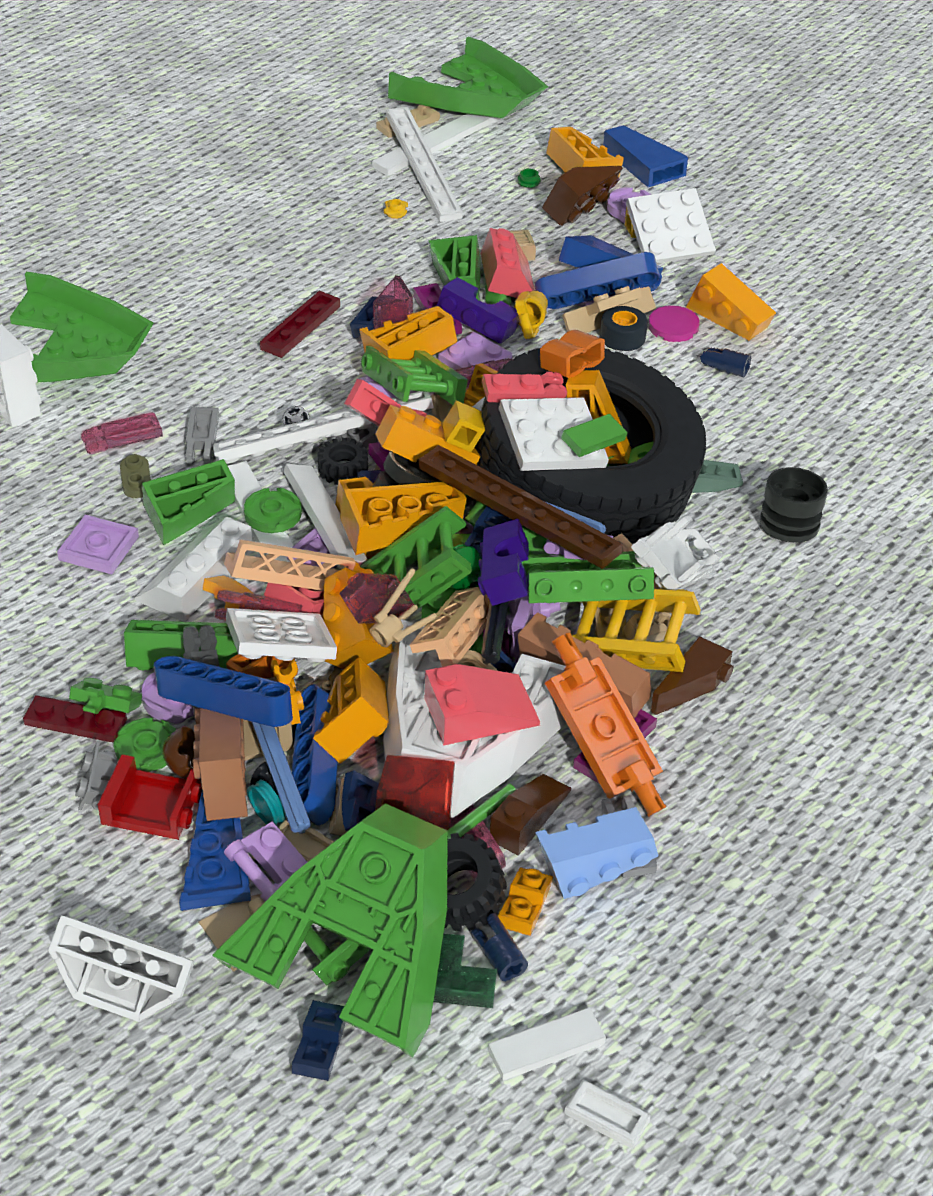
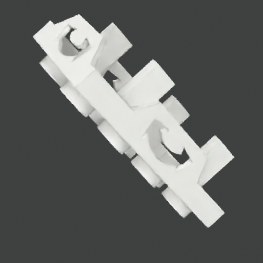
[631,515,723,590]

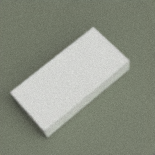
[564,1079,651,1149]

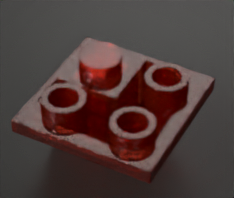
[375,755,455,830]

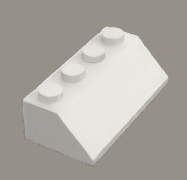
[135,516,253,622]

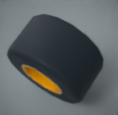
[600,306,648,351]

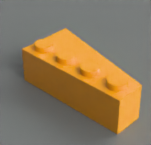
[340,482,467,555]

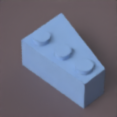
[535,807,658,899]

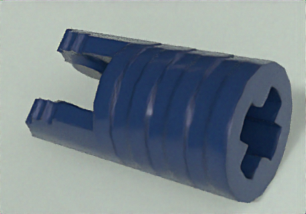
[699,347,751,378]
[471,912,528,982]

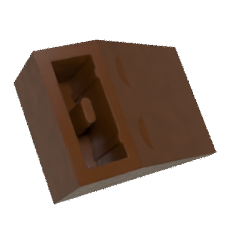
[542,166,623,226]

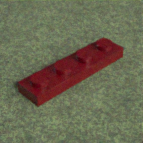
[260,290,340,358]

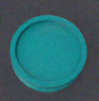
[247,780,286,825]

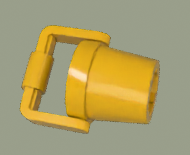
[514,291,548,339]

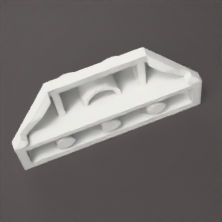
[48,915,195,1022]

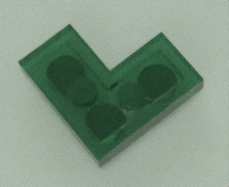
[433,934,497,1008]

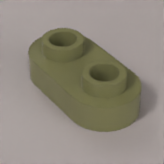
[120,454,151,498]

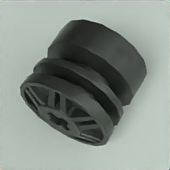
[760,467,828,543]

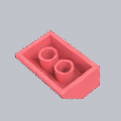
[480,228,535,298]

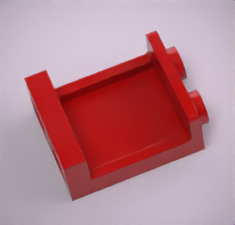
[98,754,202,840]

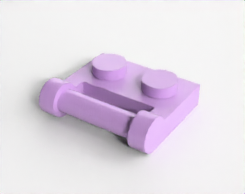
[224,821,307,902]

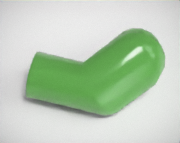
[485,285,511,305]

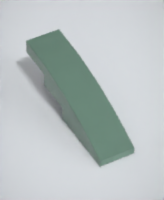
[692,460,743,493]

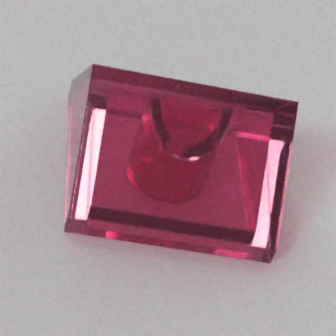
[373,275,413,329]

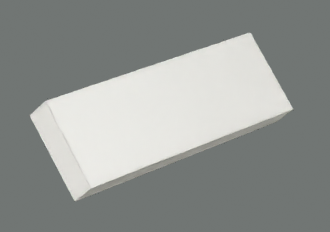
[488,1007,606,1081]

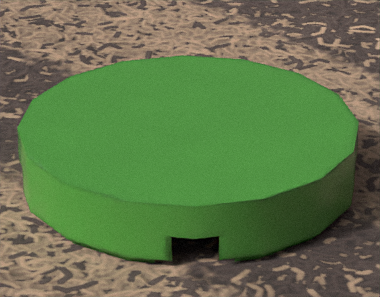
[244,488,302,533]
[113,718,176,772]

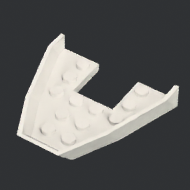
[383,619,566,818]

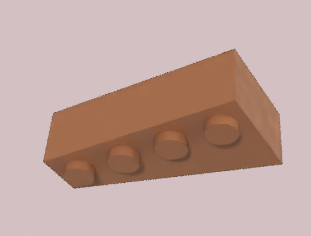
[518,612,651,718]
[193,708,248,821]

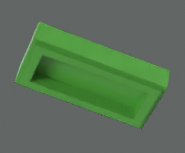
[561,414,628,457]

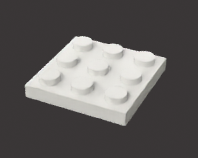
[626,188,716,263]
[498,398,609,471]
[226,608,337,662]

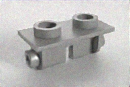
[75,740,118,810]

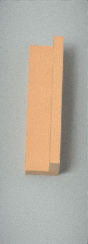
[224,540,356,591]
[410,587,490,667]

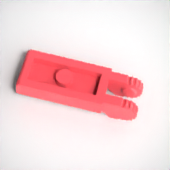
[482,372,567,403]

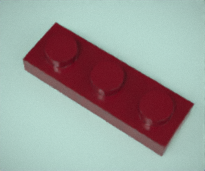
[23,695,127,743]

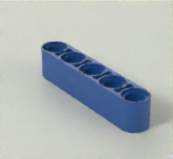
[535,252,660,309]
[154,656,293,727]
[292,684,338,826]

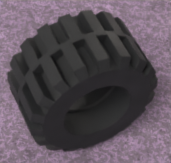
[444,833,507,932]

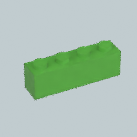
[124,620,238,670]

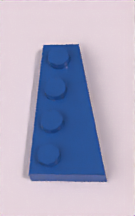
[179,789,251,911]

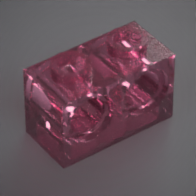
[339,573,414,624]

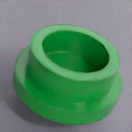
[517,168,541,188]

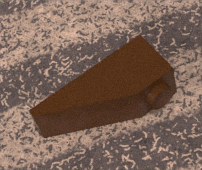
[651,636,734,715]
[490,774,572,856]

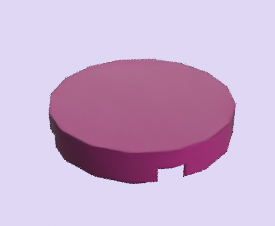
[649,305,700,342]

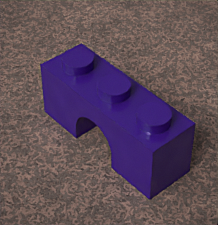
[437,277,519,344]
[478,519,529,606]

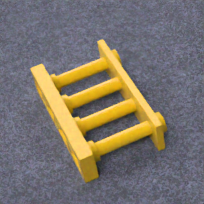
[572,589,701,672]

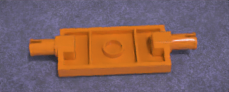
[545,632,667,817]

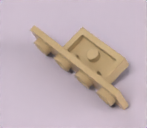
[562,286,656,333]

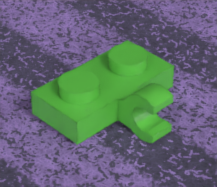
[69,678,142,714]

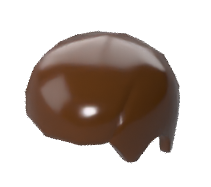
[162,725,195,779]

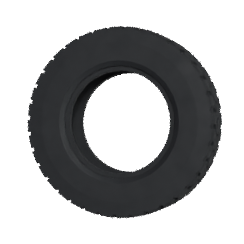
[475,348,706,545]

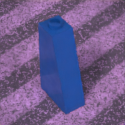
[603,125,688,188]
[559,235,663,291]

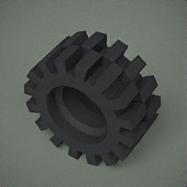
[317,438,368,485]

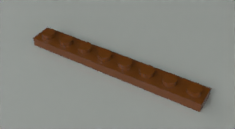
[419,445,622,569]

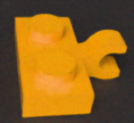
[270,659,304,725]

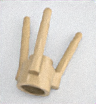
[370,568,437,647]

